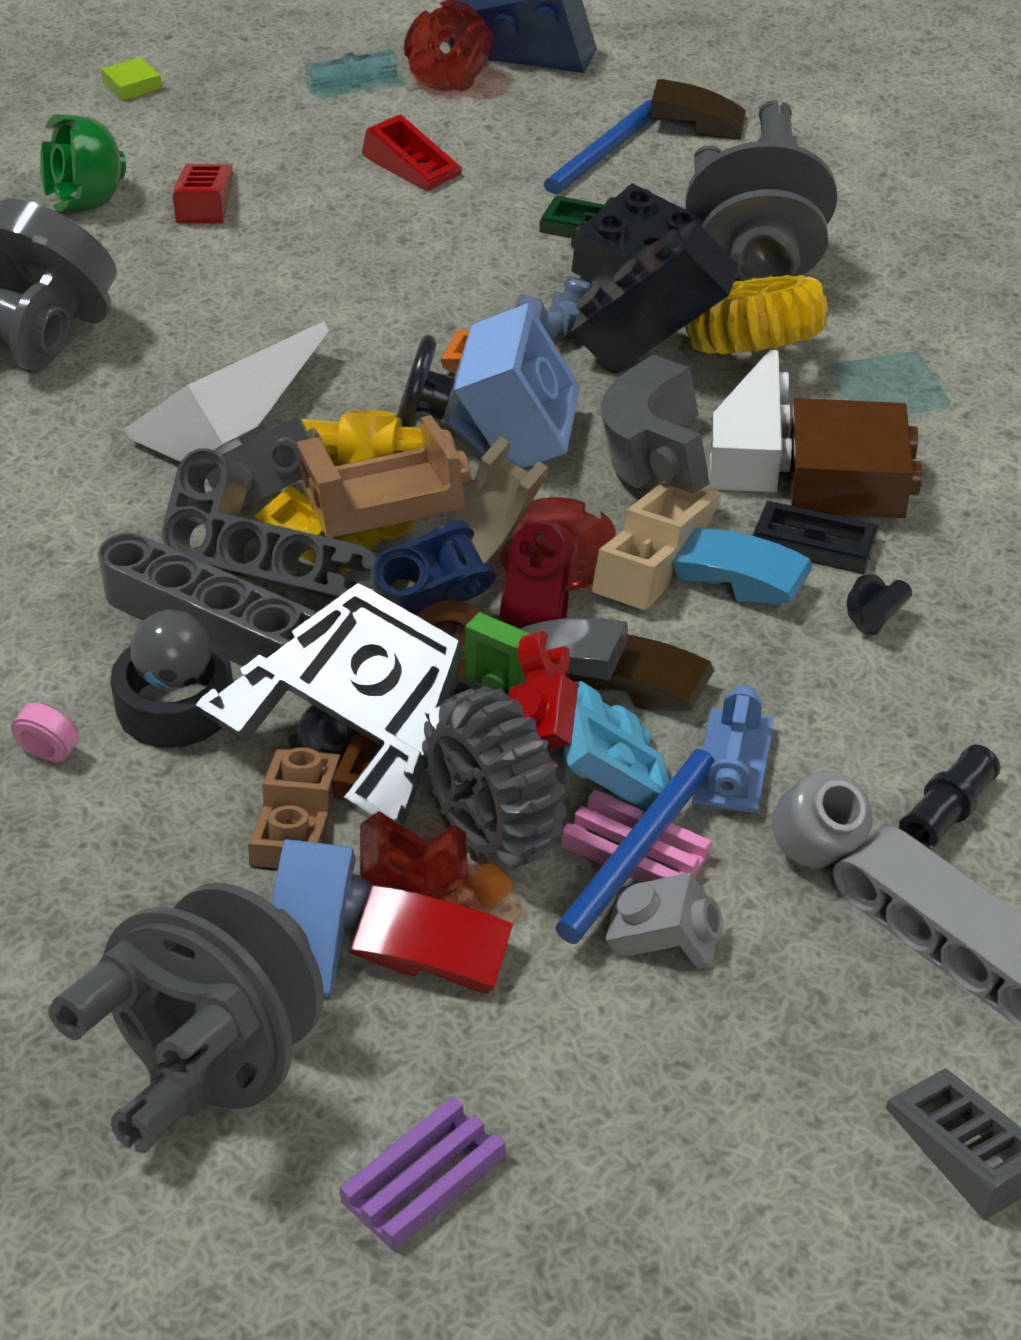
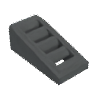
[886,1068,1021,1220]

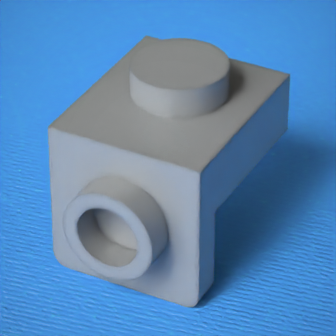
[605,872,723,969]

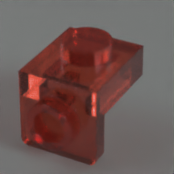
[360,811,468,899]

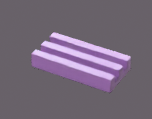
[340,1096,506,1251]

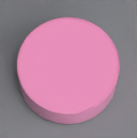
[11,703,79,763]

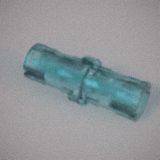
[304,48,397,92]

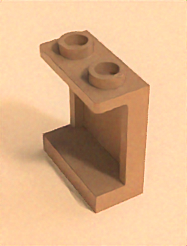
[296,415,471,538]

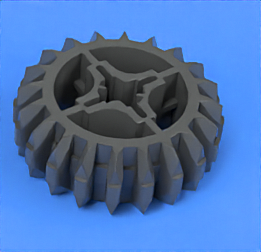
[422,686,567,871]

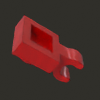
[509,631,578,750]

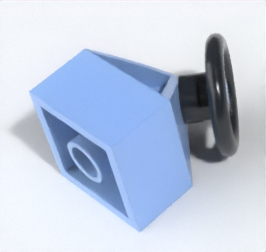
[397,303,580,468]

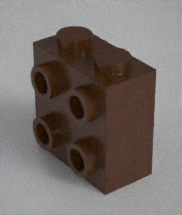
[789,398,922,518]

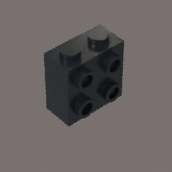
[571,183,705,282]

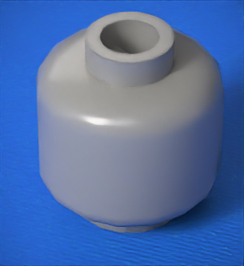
[772,770,873,869]

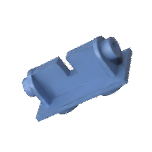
[692,685,774,814]

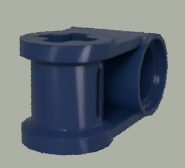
[373,520,497,616]

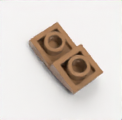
[248,747,340,868]

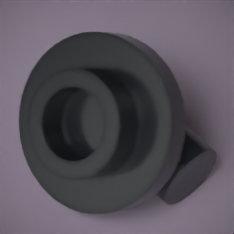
[847,574,912,635]
[288,705,361,762]

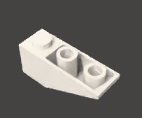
[709,350,792,492]

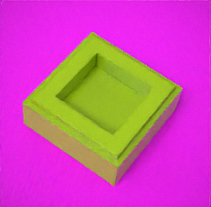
[101,57,162,101]

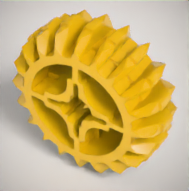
[685,275,828,355]

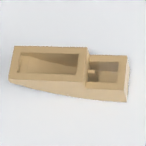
[591,481,722,611]

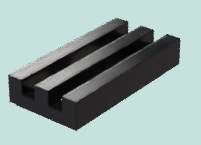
[752,501,879,574]

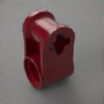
[499,520,573,629]

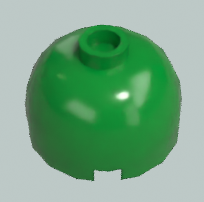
[40,114,126,212]

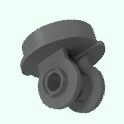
[0,199,117,372]

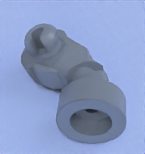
[515,277,591,340]

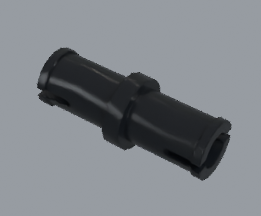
[899,744,1001,850]

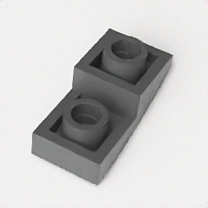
[520,618,629,680]

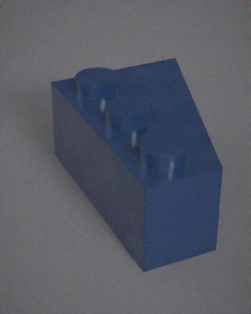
[439,0,597,73]

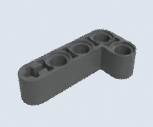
[162,448,379,599]

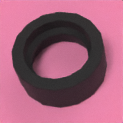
[110,639,233,748]

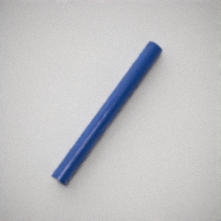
[544,100,653,195]
[556,749,715,944]

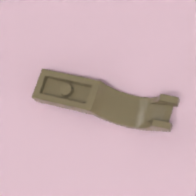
[370,436,548,592]

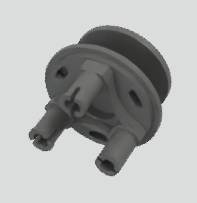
[685,100,837,282]
[48,883,324,1153]

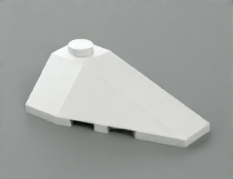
[124,321,329,462]

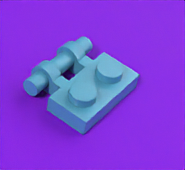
[562,681,670,811]

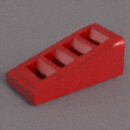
[362,114,462,191]
[172,164,233,223]

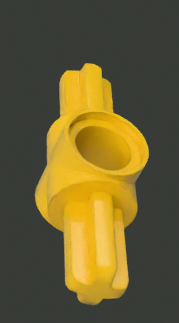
[301,410,453,464]

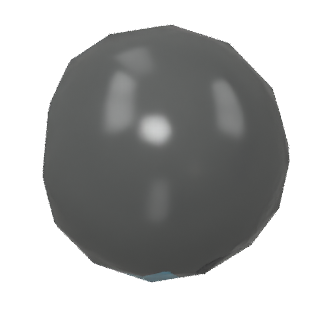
[130,609,211,690]

